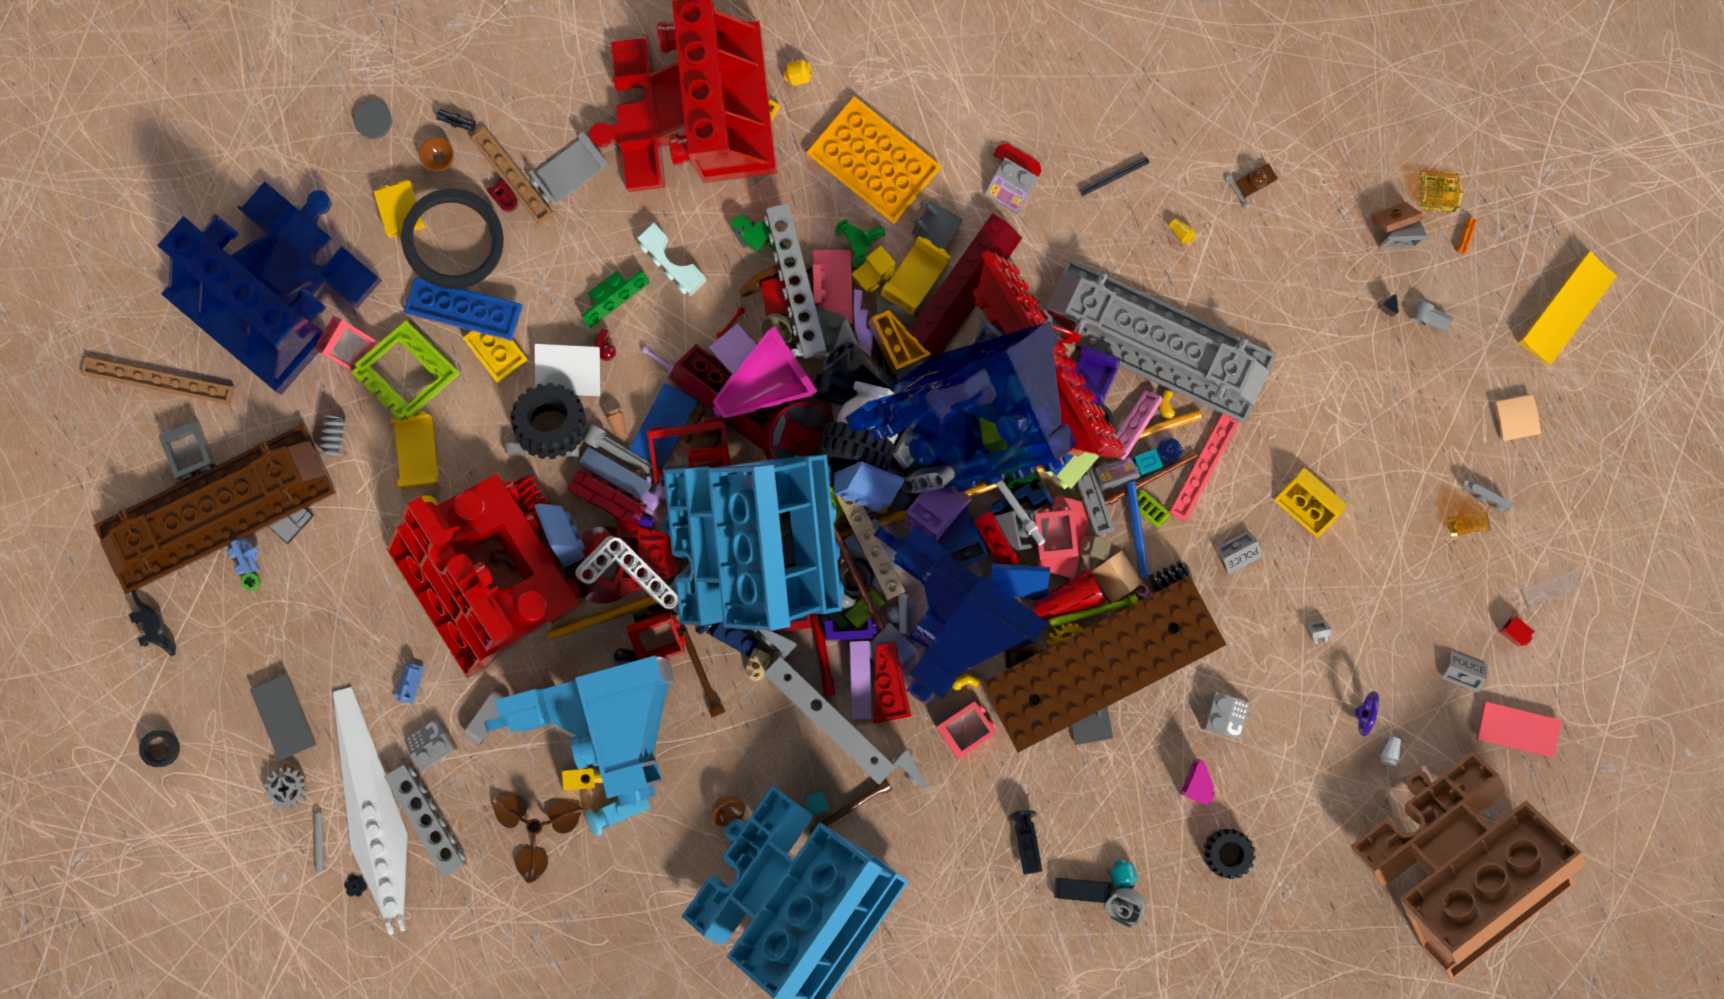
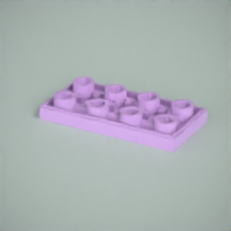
[709,324,757,374]

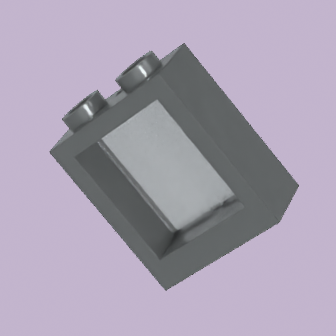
[159,421,216,481]

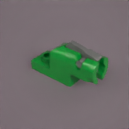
[730,213,787,252]

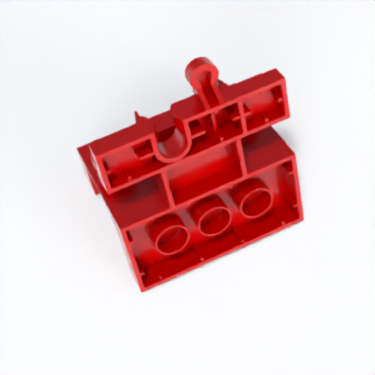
[589,0,778,192]
[386,473,581,679]

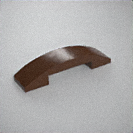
[740,262,812,298]

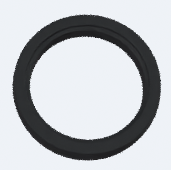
[401,189,504,289]

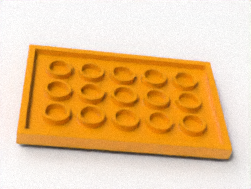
[806,96,942,225]

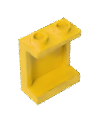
[374,180,426,238]

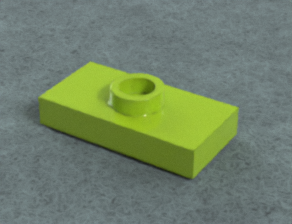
[844,589,885,630]

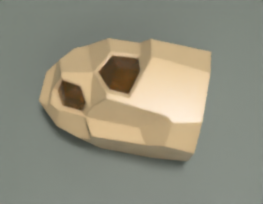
[746,648,772,681]

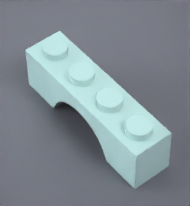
[637,223,707,296]

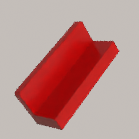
[974,511,1020,565]

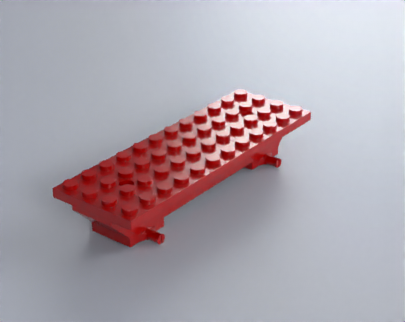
[972,250,1126,458]

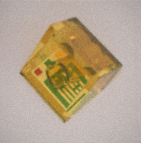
[1418,170,1464,213]

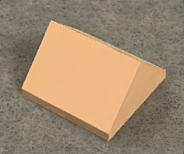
[1091,551,1144,603]

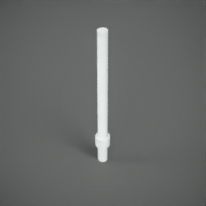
[977,453,1045,545]

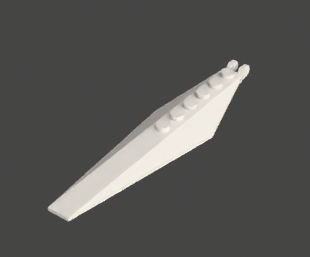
[333,687,408,935]

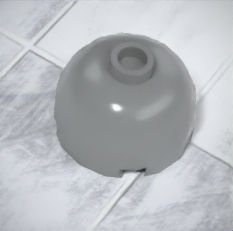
[1105,888,1146,928]

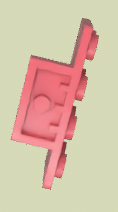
[813,249,853,325]

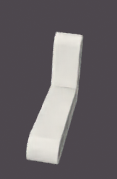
[576,536,678,609]

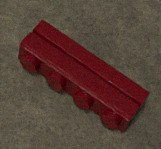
[567,470,646,527]

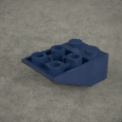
[939,506,989,571]

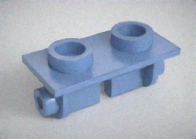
[394,662,425,704]

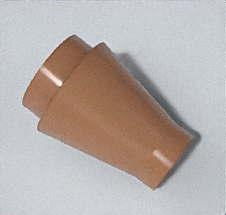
[605,408,627,437]

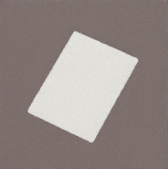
[535,344,600,396]

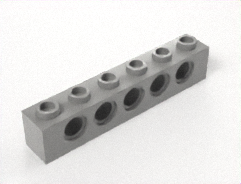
[384,764,467,878]

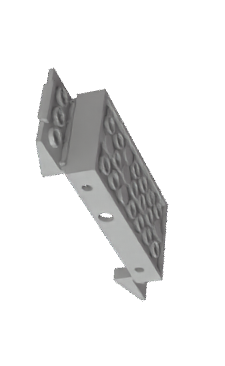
[752,629,927,789]

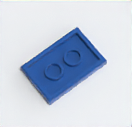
[989,564,1050,598]

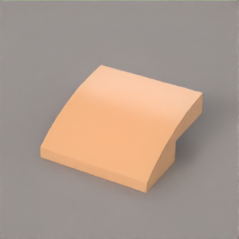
[1495,394,1541,441]

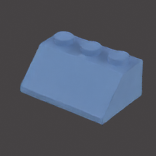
[834,461,904,511]
[534,504,586,568]

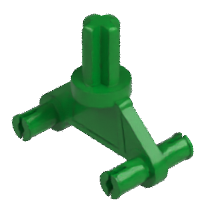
[835,219,886,269]

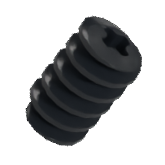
[1149,560,1193,593]

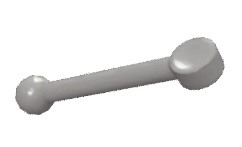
[1225,175,1250,210]

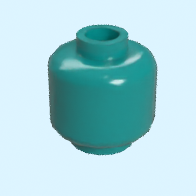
[1110,859,1138,888]

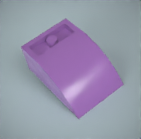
[906,482,972,542]

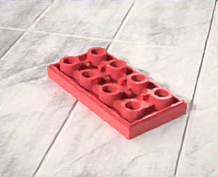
[1037,495,1089,579]
[1476,702,1562,758]

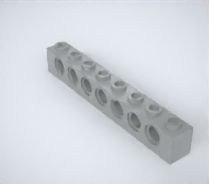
[764,203,827,359]

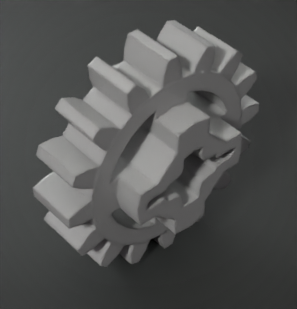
[264,767,308,810]

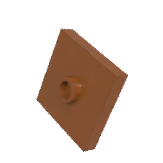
[1371,202,1423,232]

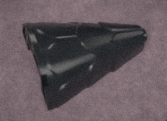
[812,342,915,419]

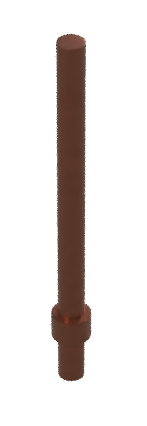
[1103,451,1198,506]
[834,524,885,629]

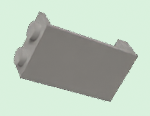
[529,132,608,206]

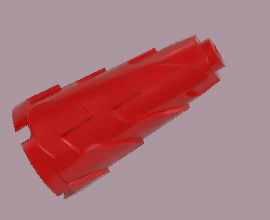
[1029,568,1106,622]

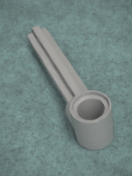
[582,423,653,474]

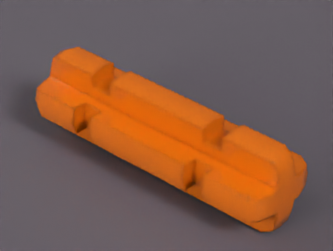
[1456,218,1478,254]

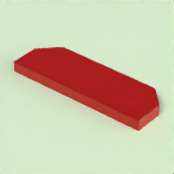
[993,143,1042,179]

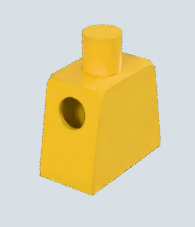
[561,768,603,791]

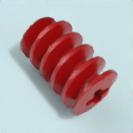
[513,475,551,517]

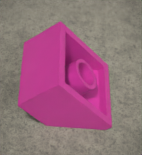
[1180,759,1215,805]

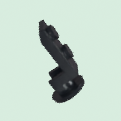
[1009,810,1043,875]

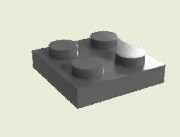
[797,306,846,353]

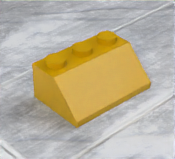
[1274,467,1347,538]

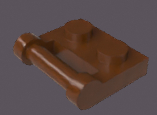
[679,406,727,449]

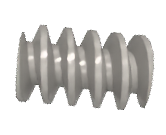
[317,415,348,457]

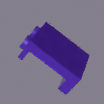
[1075,345,1120,405]
[825,618,876,642]

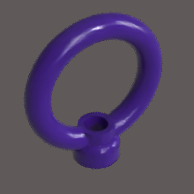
[1355,691,1379,736]

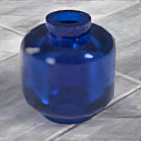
[1156,437,1182,463]

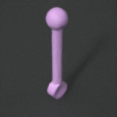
[641,346,674,373]

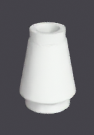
[1380,737,1401,767]

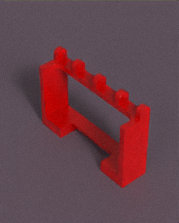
[647,417,731,484]

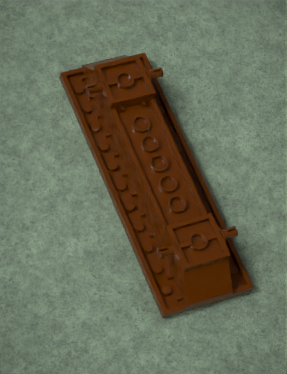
[94,424,336,595]
[982,575,1227,753]

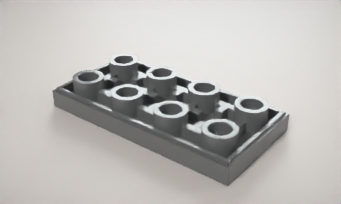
[250,674,316,761]

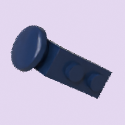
[989,481,1054,516]
[695,622,759,657]

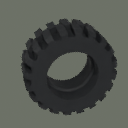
[510,383,587,459]
[817,421,895,471]

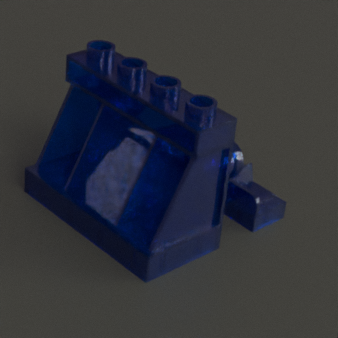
[157,181,382,395]
[845,321,1077,492]
[873,526,1048,704]

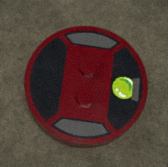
[763,402,833,467]

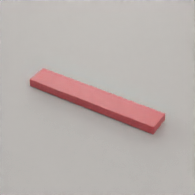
[1169,413,1239,522]

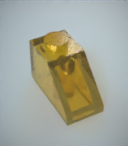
[1448,512,1491,537]

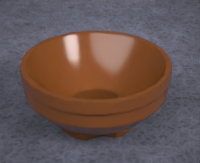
[419,137,454,172]
[711,796,746,827]

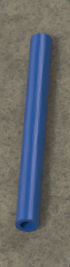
[1126,482,1149,578]

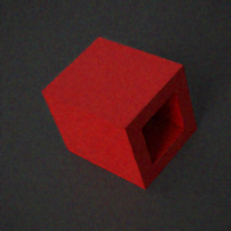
[1499,616,1535,647]

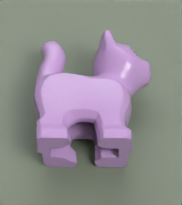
[641,476,666,517]

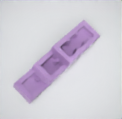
[854,290,873,357]
[850,641,871,720]

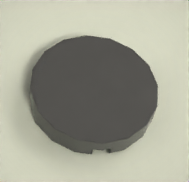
[354,101,392,139]

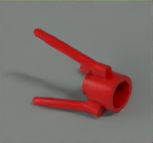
[1047,310,1083,345]

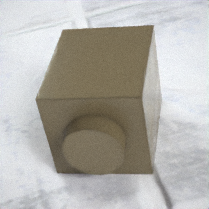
[1078,535,1111,561]

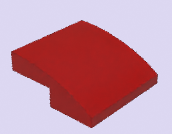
[761,277,805,317]

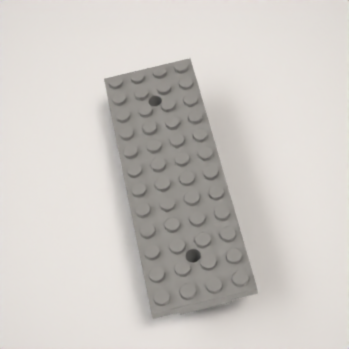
[1044,259,1276,424]

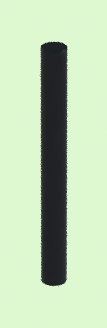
[1079,156,1150,196]

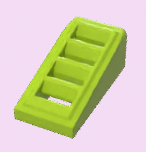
[1137,489,1171,530]

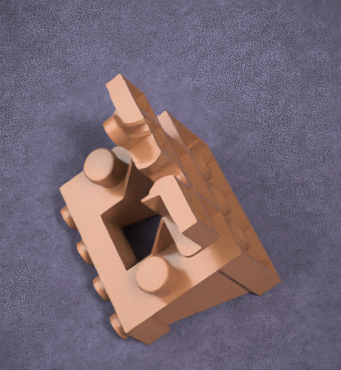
[1350,751,1586,981]

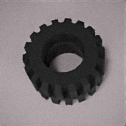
[1203,828,1256,879]

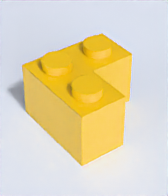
[852,246,896,294]

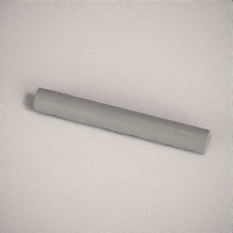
[314,812,324,872]

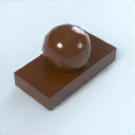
[1235,163,1278,198]

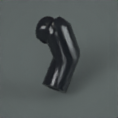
[614,648,638,662]

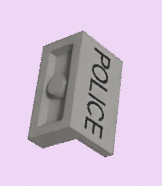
[1215,530,1262,574]
[1442,651,1487,692]

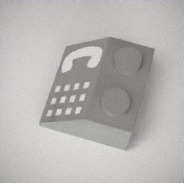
[1202,692,1250,740]
[404,717,458,771]

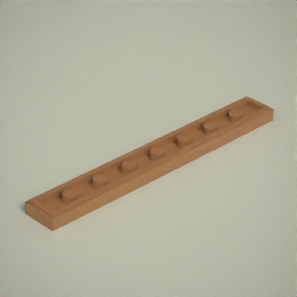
[81,356,235,406]

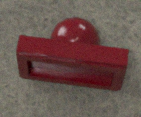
[593,328,617,361]

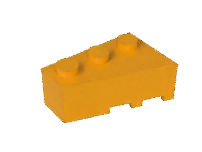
[868,310,931,374]

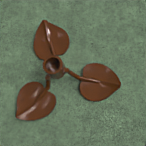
[493,795,583,883]

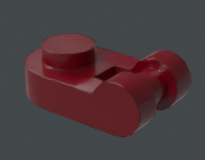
[486,178,518,212]

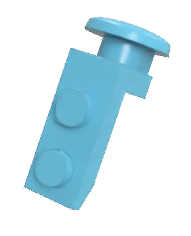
[585,799,651,836]

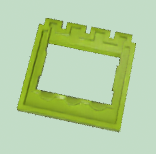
[352,320,459,421]

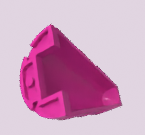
[712,326,817,419]

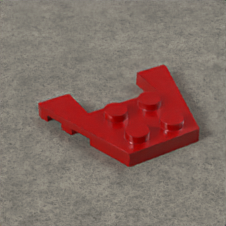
[616,521,677,596]

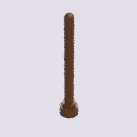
[681,629,726,718]
[809,778,893,834]

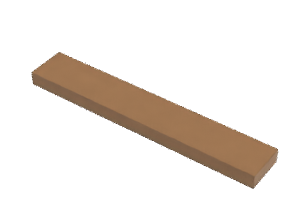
[469,126,554,226]

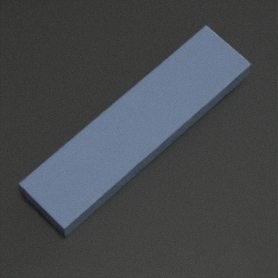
[578,447,652,500]

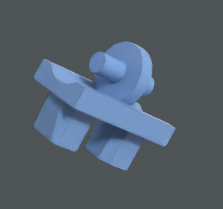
[226,539,260,575]

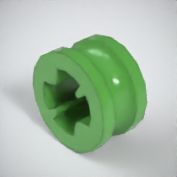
[241,573,261,591]

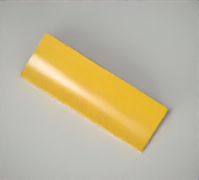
[1518,250,1617,366]

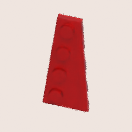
[874,641,912,724]

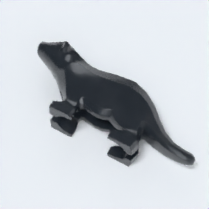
[129,591,177,656]

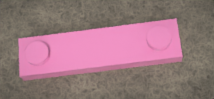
[1115,390,1163,461]

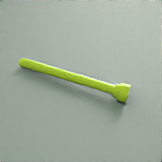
[1049,593,1138,626]

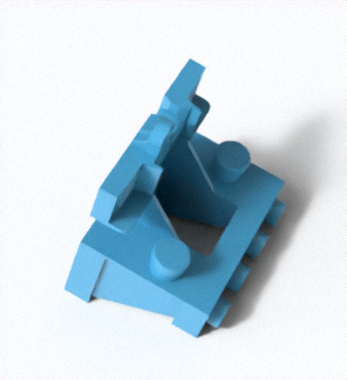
[663,455,844,631]
[484,656,676,807]
[681,786,909,999]

